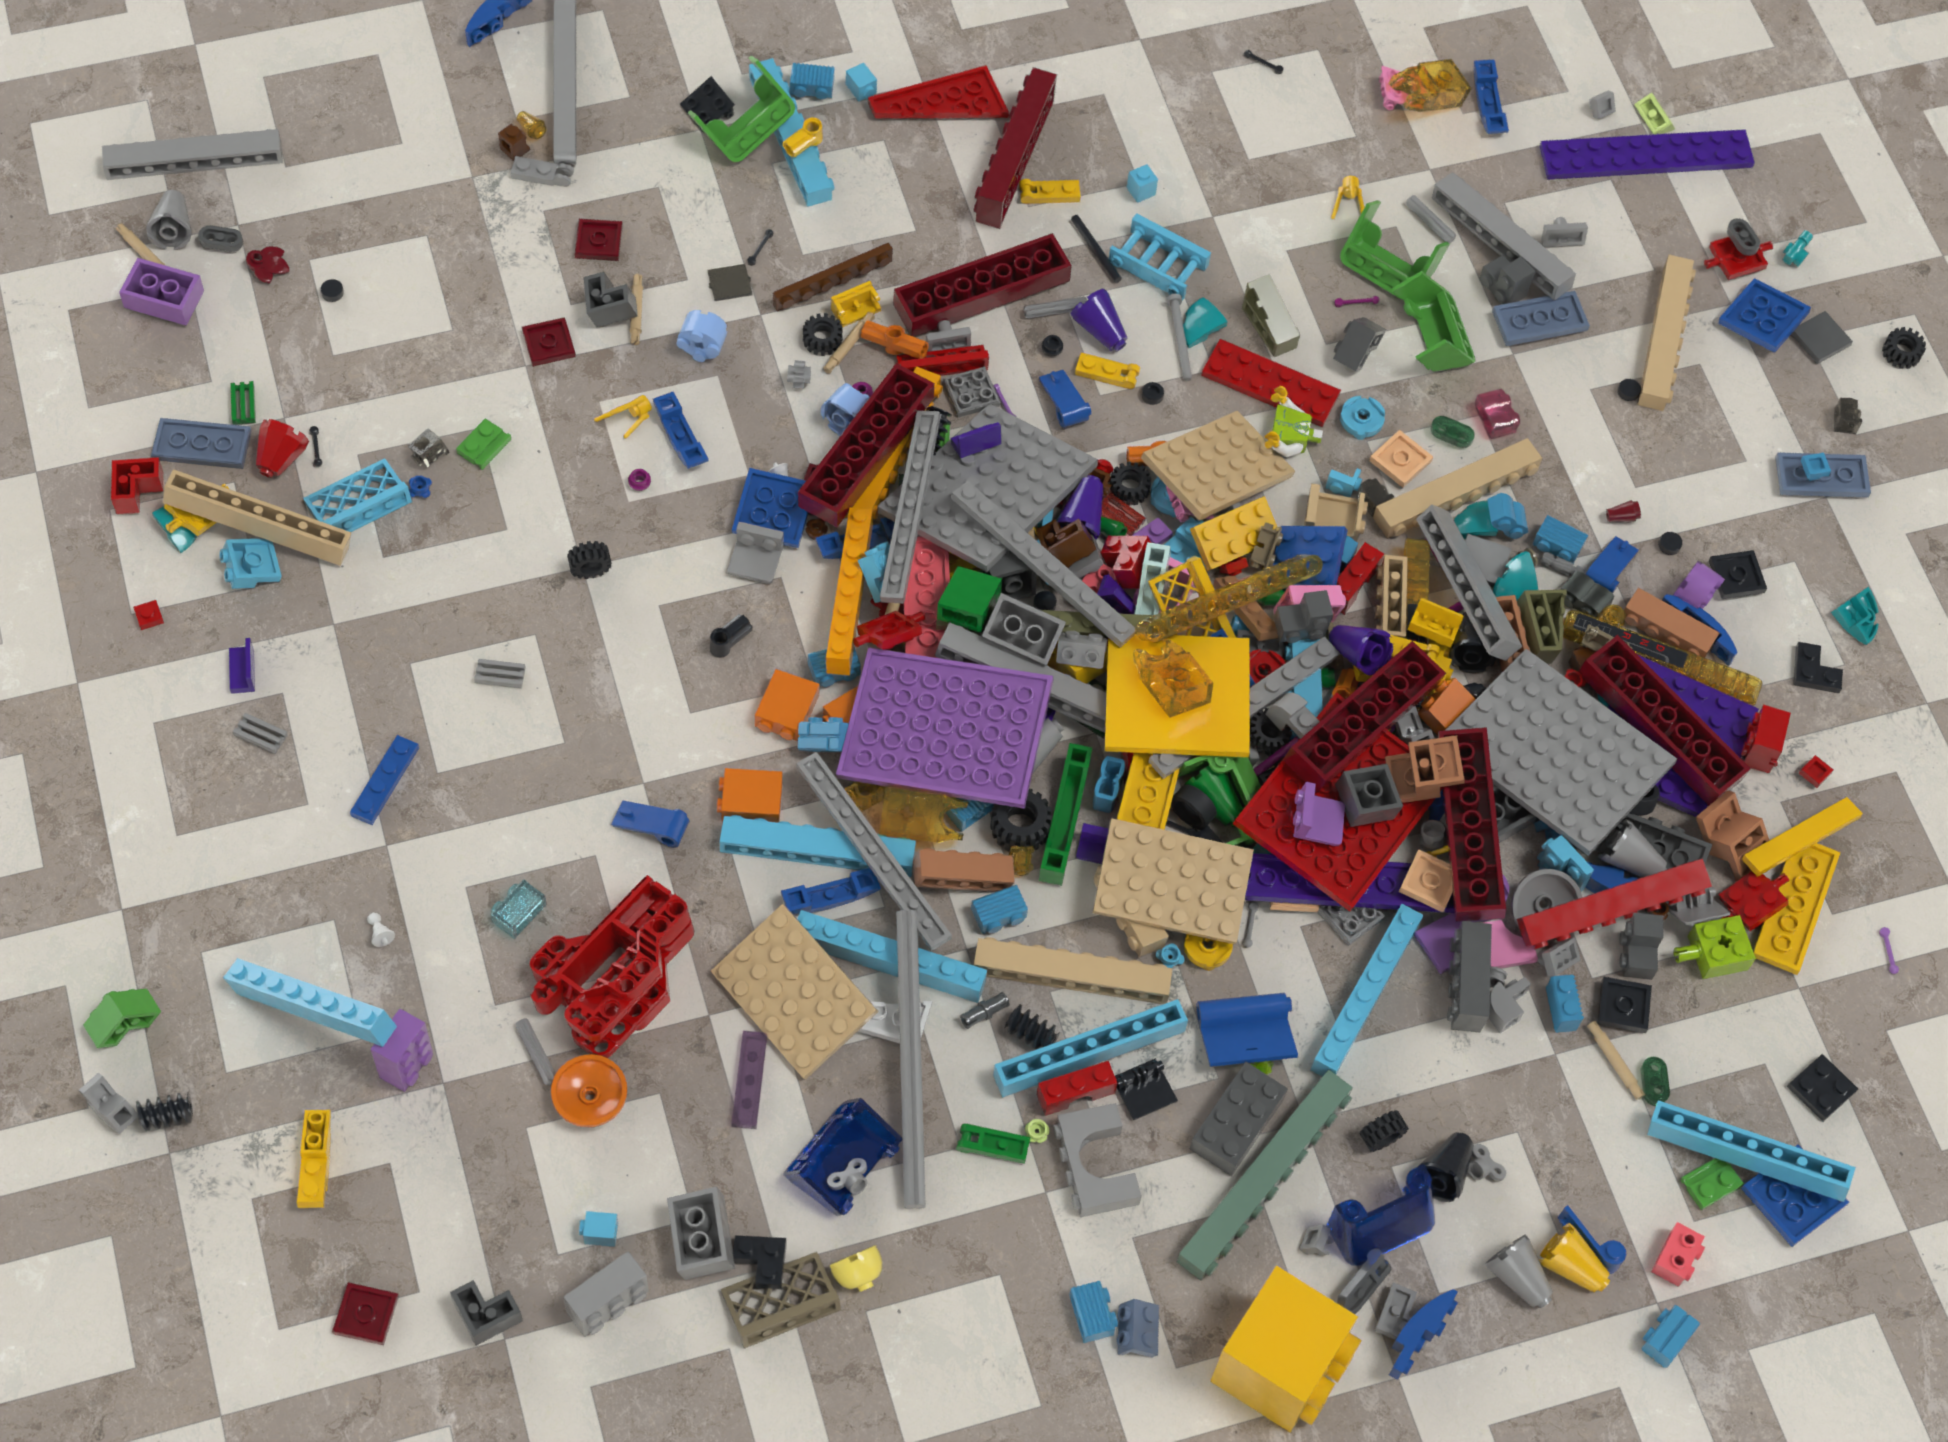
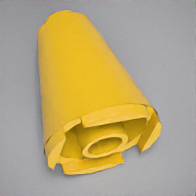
[1538,1223,1610,1292]

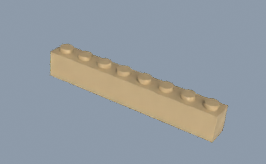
[1637,255,1696,411]
[1373,438,1542,539]
[163,469,351,566]
[974,937,1173,1004]

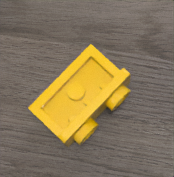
[1407,598,1464,648]

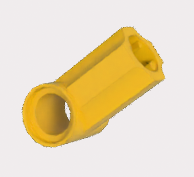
[782,117,823,157]

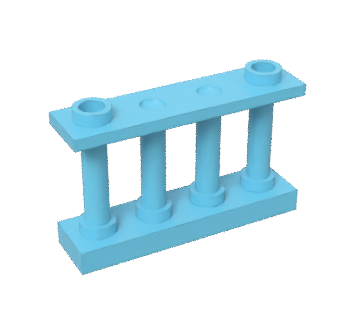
[1108,213,1211,301]

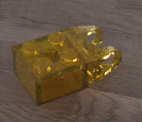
[1388,59,1472,112]
[1133,638,1213,718]
[879,785,968,843]

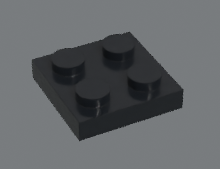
[1709,550,1767,599]
[1597,976,1652,1033]
[1787,1054,1859,1122]

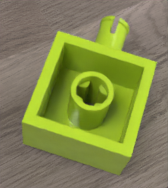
[1673,915,1756,979]

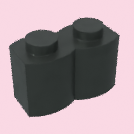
[1561,571,1614,620]

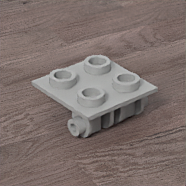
[1667,887,1730,926]

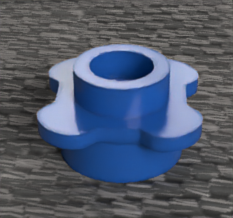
[409,475,432,498]

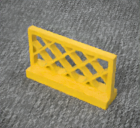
[1147,556,1236,638]

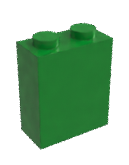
[937,566,1002,632]

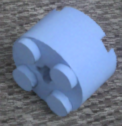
[676,310,728,362]
[821,383,870,436]

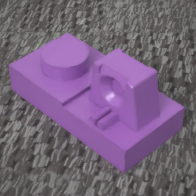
[1131,517,1173,544]

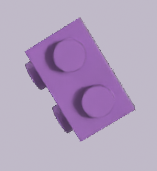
[1293,782,1345,846]

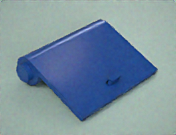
[1196,993,1298,1067]

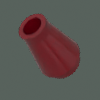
[1606,500,1641,522]

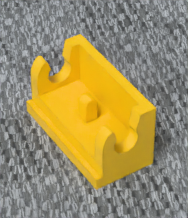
[831,281,881,327]

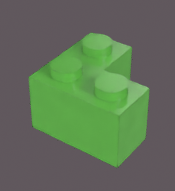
[83,989,161,1048]

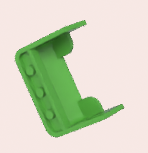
[688,56,795,162]
[1340,200,1450,300]
[1392,271,1476,372]
[1178,756,1261,848]

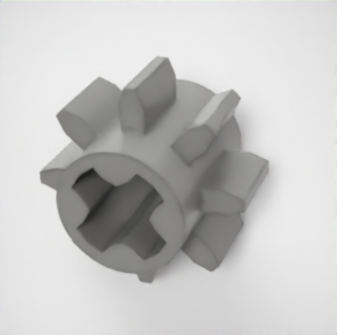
[787,360,811,389]

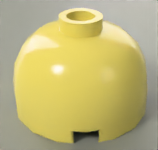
[830,1245,882,1292]

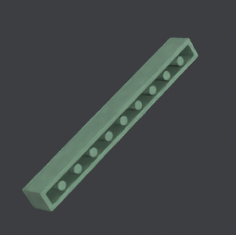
[1177,1070,1353,1280]

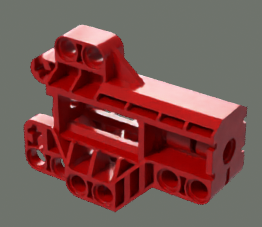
[529,875,695,1058]

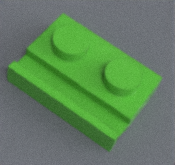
[456,418,511,470]
[1680,1158,1744,1211]

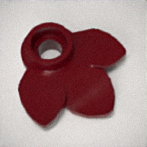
[246,246,290,284]

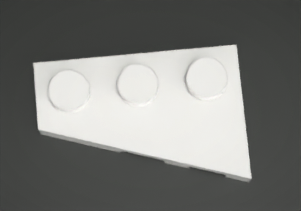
[858,1001,932,1043]

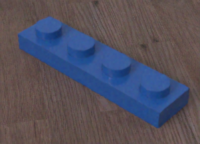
[350,735,419,825]

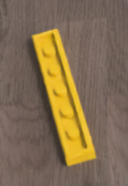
[1742,797,1863,877]

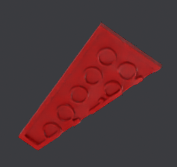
[868,65,1009,119]

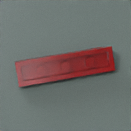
[896,345,989,376]

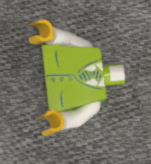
[1264,386,1323,457]

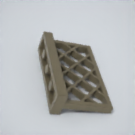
[721,1252,841,1349]

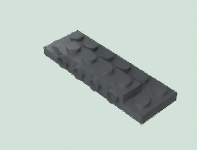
[1566,813,1712,869]

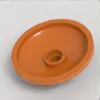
[551,1054,627,1127]

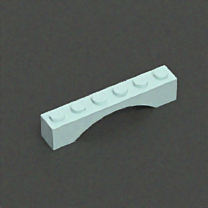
[1135,542,1171,615]

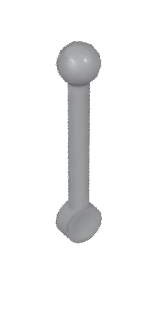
[1243,902,1259,948]

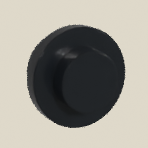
[1041,335,1064,356]

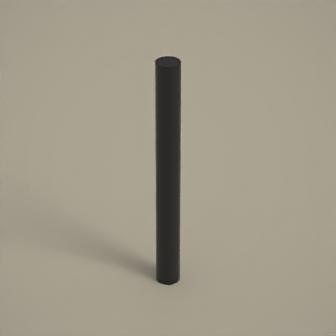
[1071,214,1122,283]

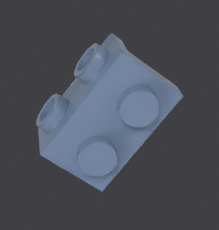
[1117,1299,1159,1358]

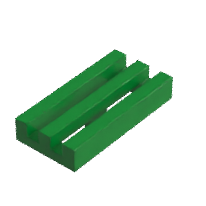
[230,381,256,425]

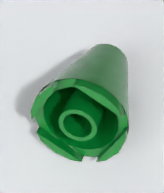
[1184,765,1243,827]

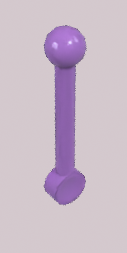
[993,384,1016,417]
[1879,927,1899,974]

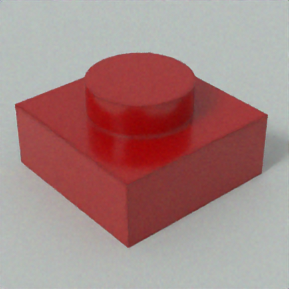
[1218,557,1248,576]
[133,600,164,630]
[1799,755,1834,788]

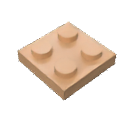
[1369,430,1433,488]
[1399,849,1453,912]

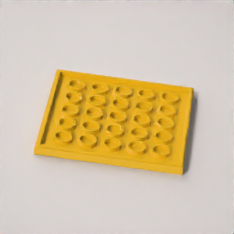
[1105,634,1250,758]

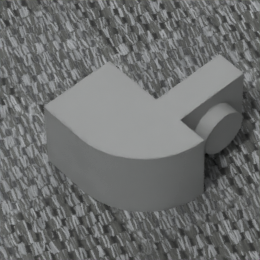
[1266,692,1320,739]
[1395,706,1435,746]
[1489,977,1531,1033]
[79,1073,138,1134]

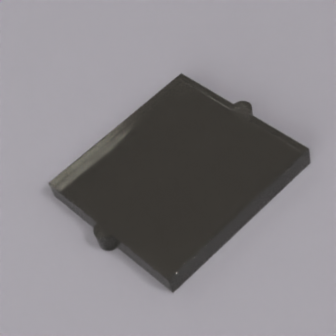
[708,264,752,301]

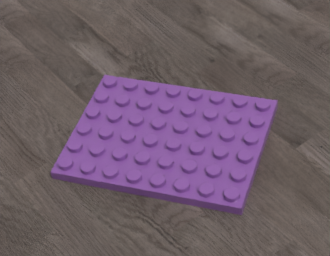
[836,648,1054,809]

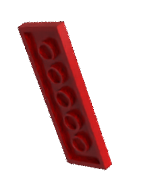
[1201,339,1341,428]

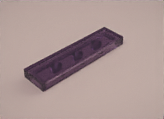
[731,1031,768,1129]

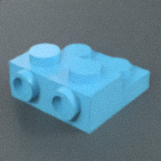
[1164,517,1206,569]
[219,538,282,589]
[858,541,890,603]
[1537,835,1594,892]

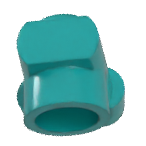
[1782,230,1813,267]

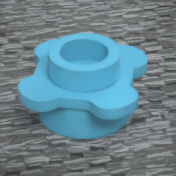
[1156,943,1185,968]

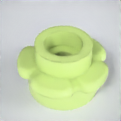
[1025,1119,1050,1143]

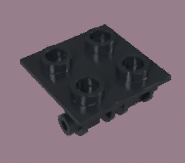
[680,76,735,133]
[1115,1058,1178,1121]

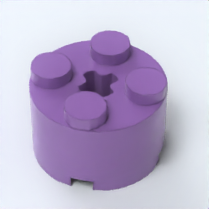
[1673,561,1725,609]

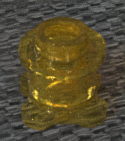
[1598,604,1626,628]
[1009,846,1034,876]

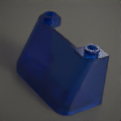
[783,1098,903,1216]
[1326,1164,1435,1266]

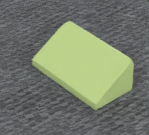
[1634,93,1675,134]

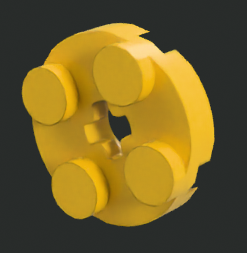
[1183,934,1233,971]

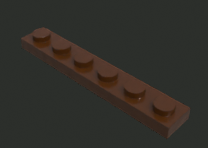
[773,242,893,311]

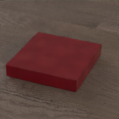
[575,219,623,261]
[522,317,576,367]
[332,1282,399,1345]

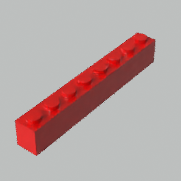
[1516,859,1712,949]

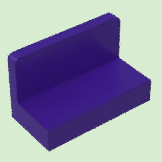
[951,422,1002,458]
[1097,575,1136,614]
[229,638,255,694]
[1076,823,1109,864]

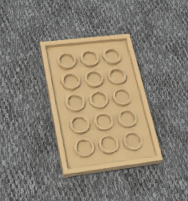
[1141,411,1295,521]
[1092,818,1254,944]
[711,904,879,1080]

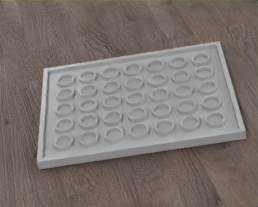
[878,404,1098,572]
[1446,649,1677,856]

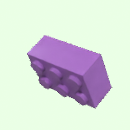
[119,258,204,325]
[371,1008,433,1092]

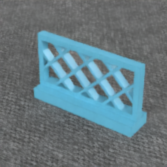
[303,458,412,532]

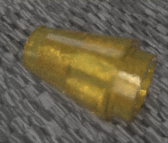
[516,111,547,139]

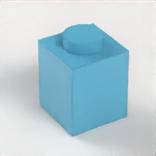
[846,63,877,101]
[1126,164,1158,203]
[579,1211,618,1247]

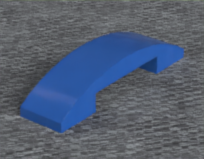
[1473,59,1509,134]
[653,391,709,469]
[816,517,895,559]
[1662,594,1738,666]
[781,868,881,914]

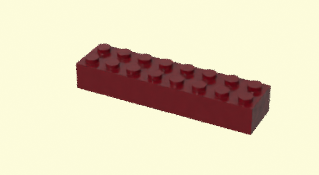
[973,67,1057,229]
[893,233,1072,337]
[798,363,934,527]
[1578,635,1751,806]
[1283,641,1446,793]
[1438,727,1506,922]

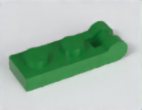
[956,1124,1031,1164]

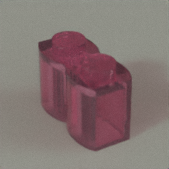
[1474,388,1520,439]

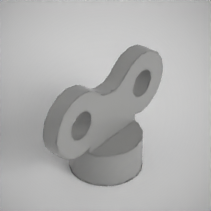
[1468,1144,1507,1181]
[827,1158,867,1195]

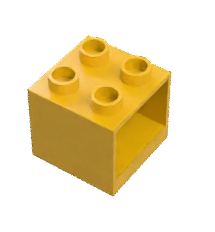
[1210,1265,1362,1433]

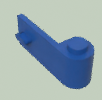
[1039,370,1092,428]
[1586,536,1639,594]
[611,800,690,848]
[1558,1205,1627,1274]

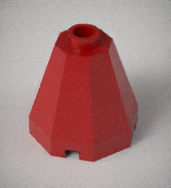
[256,419,309,478]

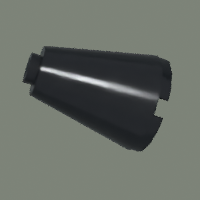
[1449,611,1496,673]
[1414,1132,1474,1202]

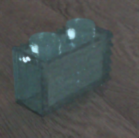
[490,879,547,939]

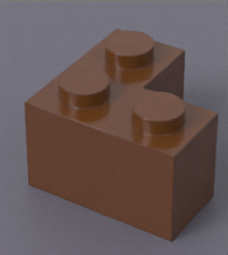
[1036,519,1097,568]

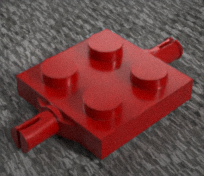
[1704,237,1773,280]
[853,611,925,650]
[1719,871,1790,931]

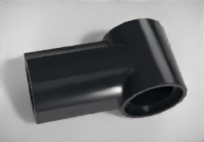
[710,614,753,658]

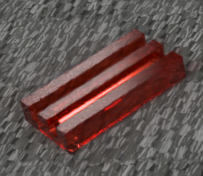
[1101,493,1146,536]

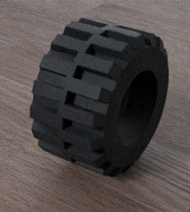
[990,788,1052,854]

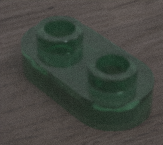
[1431,416,1475,448]
[1640,1057,1670,1106]

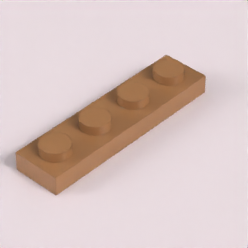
[1213,576,1278,641]

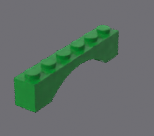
[1039,743,1093,886]

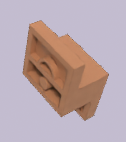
[1385,735,1464,803]
[1696,790,1769,881]

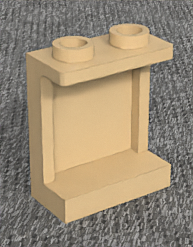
[1304,483,1368,542]

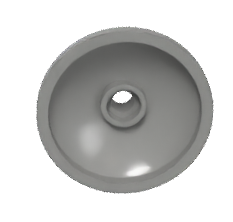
[1511,869,1582,941]

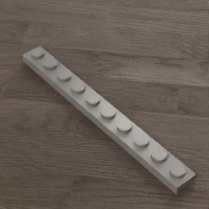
[880,411,941,603]
[951,481,1137,647]
[1148,637,1340,779]
[796,752,952,951]

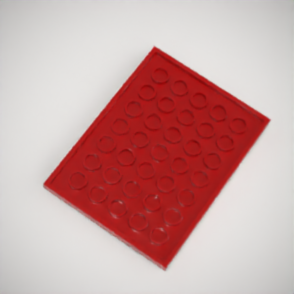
[1233,692,1442,912]

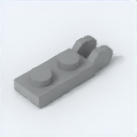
[510,156,574,187]

